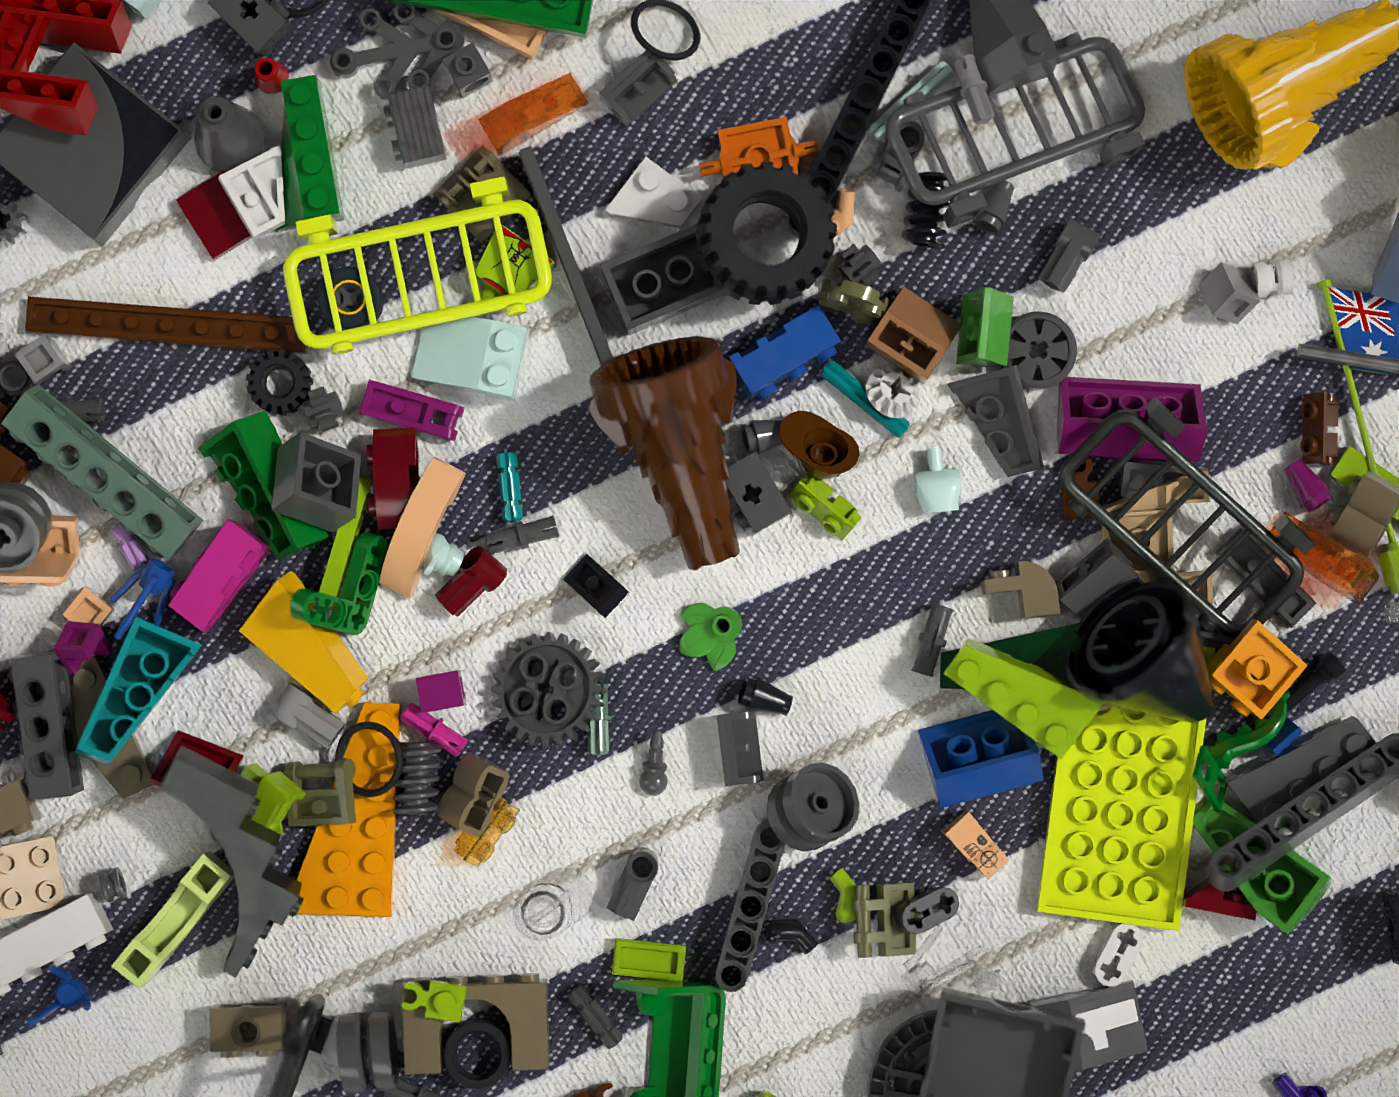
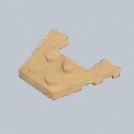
[1101,467,1213,605]

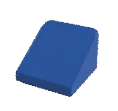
[1263,717,1302,755]

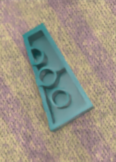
[75,617,202,766]

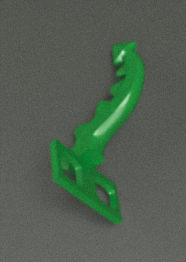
[1193,691,1290,811]

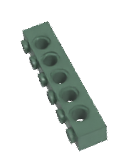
[1,384,204,560]

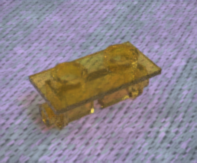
[454,796,520,867]

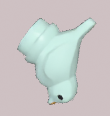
[422,533,464,577]

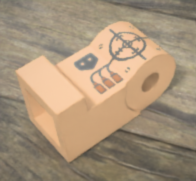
[942,810,1009,880]

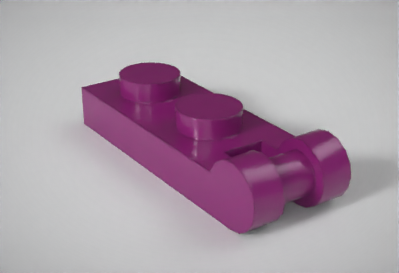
[359,379,465,441]

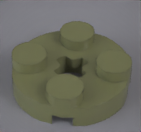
[817,279,889,324]

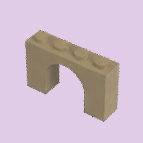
[402,973,550,1075]

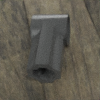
[1038,218,1101,293]
[606,847,659,921]

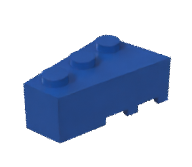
[728,305,841,401]

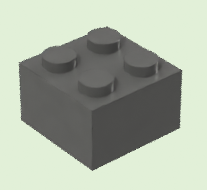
[272,431,361,532]

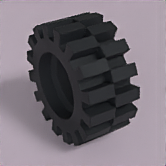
[246,349,313,415]

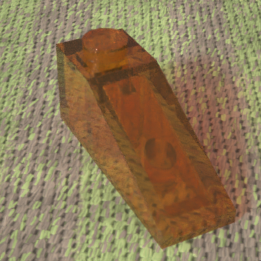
[478,73,589,157]
[1270,511,1380,605]

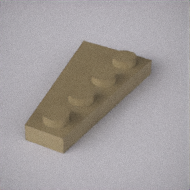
[35,656,153,799]

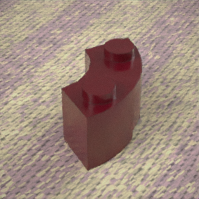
[366,427,420,529]

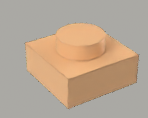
[62,587,115,627]

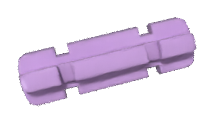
[112,524,150,583]

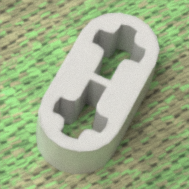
[1092,923,1143,987]

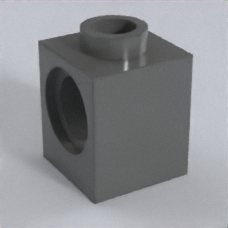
[442,42,493,98]

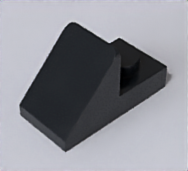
[563,554,629,618]

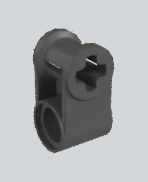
[869,121,925,192]

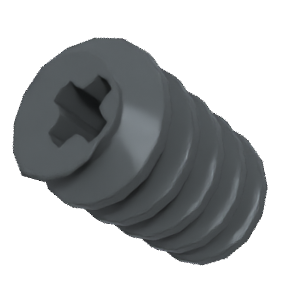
[392,742,441,815]

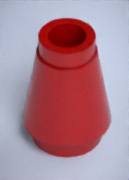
[254,58,289,94]

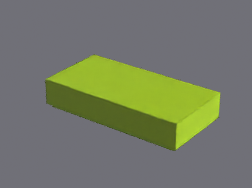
[612,938,686,982]

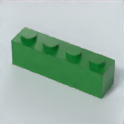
[275,75,345,232]
[198,411,329,561]

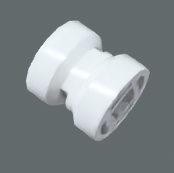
[1250,259,1294,297]

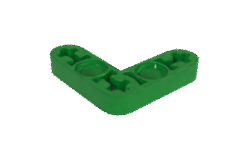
[290,532,388,635]

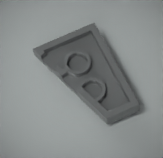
[947,365,1044,477]

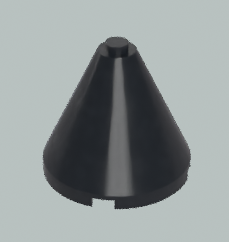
[1065,575,1214,723]

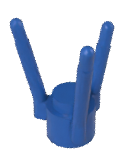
[110,558,177,640]
[27,964,92,1026]

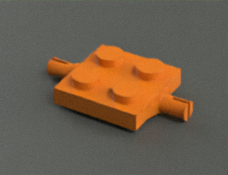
[699,117,819,177]

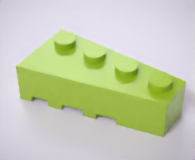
[944,638,1104,759]

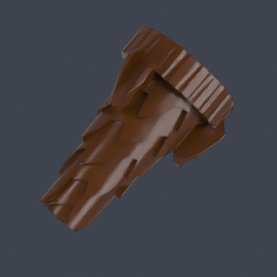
[588,336,740,571]

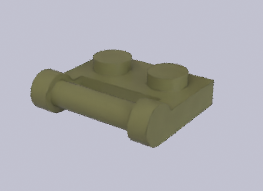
[284,758,356,827]

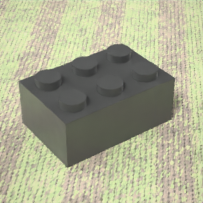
[600,224,726,335]

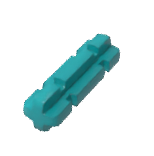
[496,452,523,522]

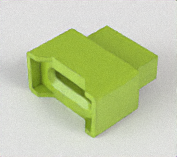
[241,763,306,838]

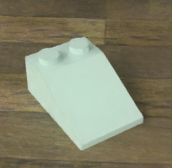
[411,310,530,401]

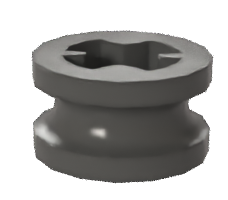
[99,867,127,902]

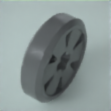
[1001,311,1077,390]

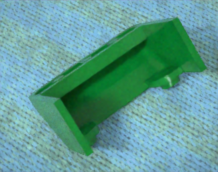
[614,979,726,1097]

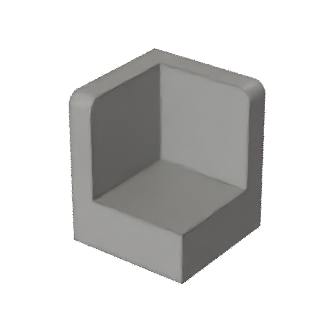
[1199,262,1260,324]
[14,334,72,384]

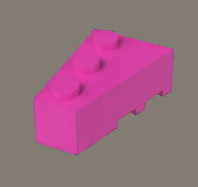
[169,519,271,632]

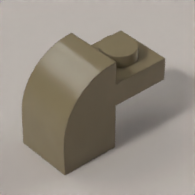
[981,561,1061,619]

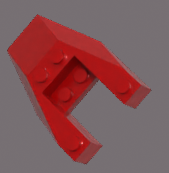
[0,0,132,136]

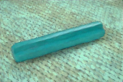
[821,360,910,438]

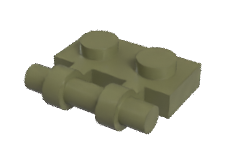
[852,882,917,958]

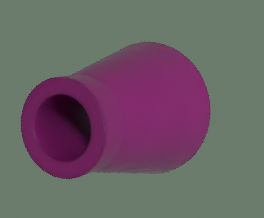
[1283,459,1332,513]

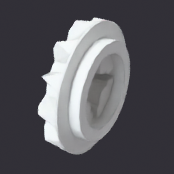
[866,365,920,418]

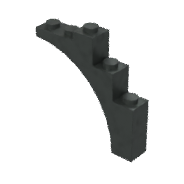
[160,746,304,978]

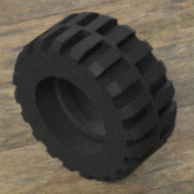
[696,162,837,305]

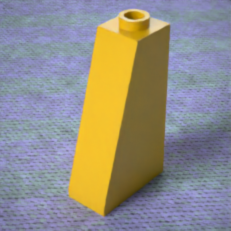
[239,571,369,714]

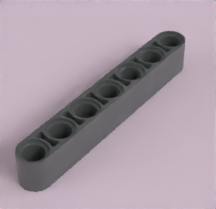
[1208,733,1399,891]

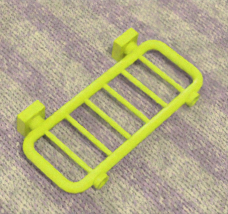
[283,176,552,355]

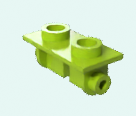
[788,473,862,541]

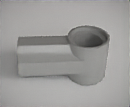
[270,682,346,748]

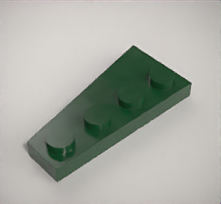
[940,623,1079,689]

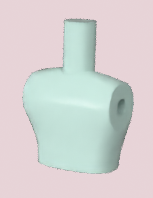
[914,447,961,514]

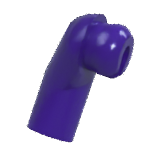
[1272,1072,1327,1097]

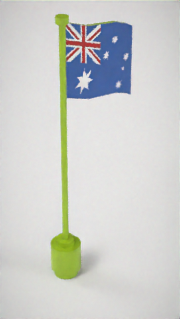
[1317,279,1399,595]

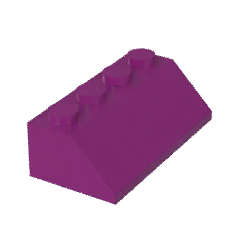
[1057,377,1207,462]

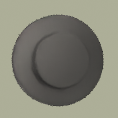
[0,361,33,396]

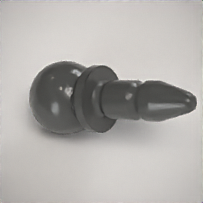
[639,730,668,796]

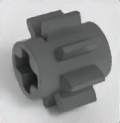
[0,201,28,245]
[838,243,882,286]
[302,386,345,432]

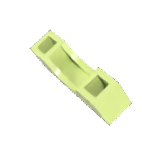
[112,851,234,989]

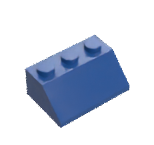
[918,710,1044,808]

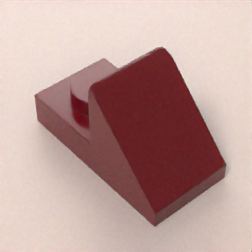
[1182,869,1257,921]

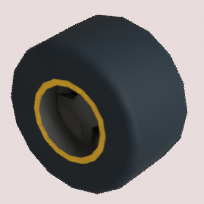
[317,266,384,331]

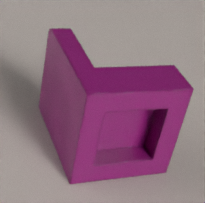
[53,621,113,674]
[416,670,467,712]

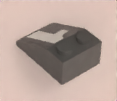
[1028,980,1148,1072]

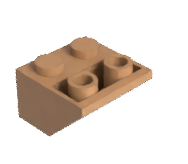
[865,287,963,384]

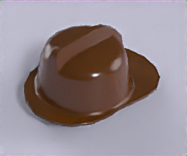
[779,411,860,479]

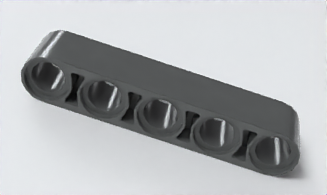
[715,820,785,992]

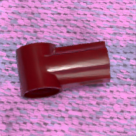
[435,546,507,617]

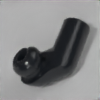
[764,919,819,955]

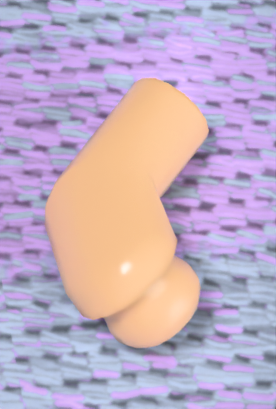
[832,189,855,237]

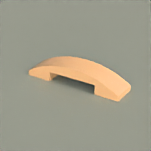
[379,457,466,599]

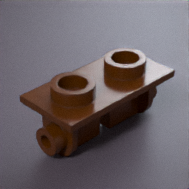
[1301,392,1339,465]

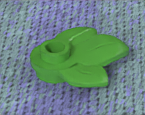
[679,603,742,671]

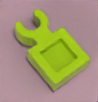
[401,980,467,1023]

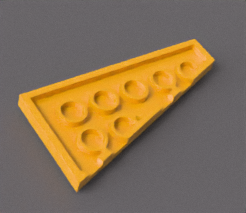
[297,702,401,917]

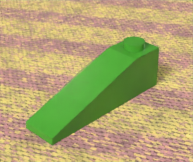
[1193,797,1331,935]

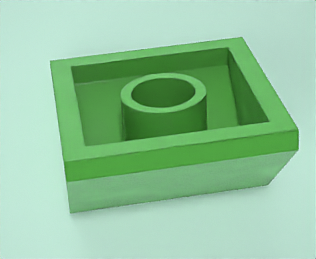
[956,287,1014,367]

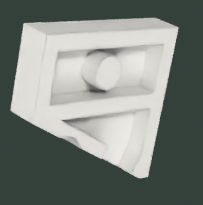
[219,145,285,240]
[605,157,702,228]

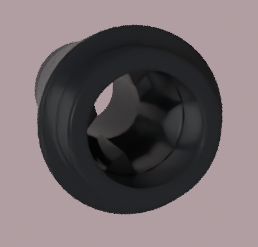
[738,676,793,716]

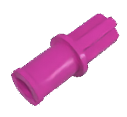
[400,703,469,758]

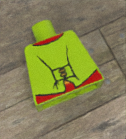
[475,224,556,314]

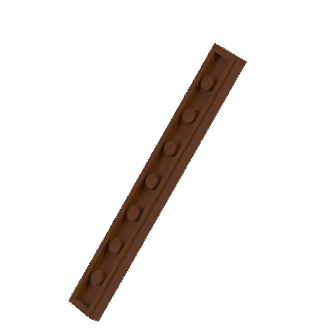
[25,296,310,354]

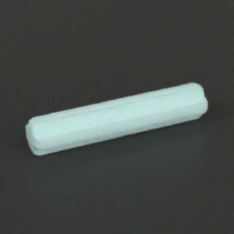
[868,61,955,143]

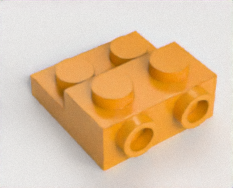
[1207,619,1307,720]

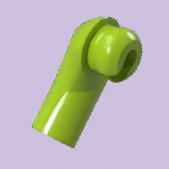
[829,868,856,923]

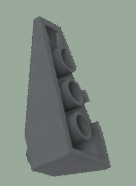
[968,0,1060,96]

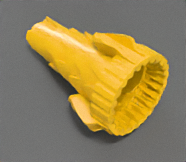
[1184,0,1399,170]

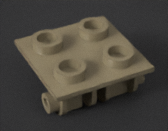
[433,145,532,244]

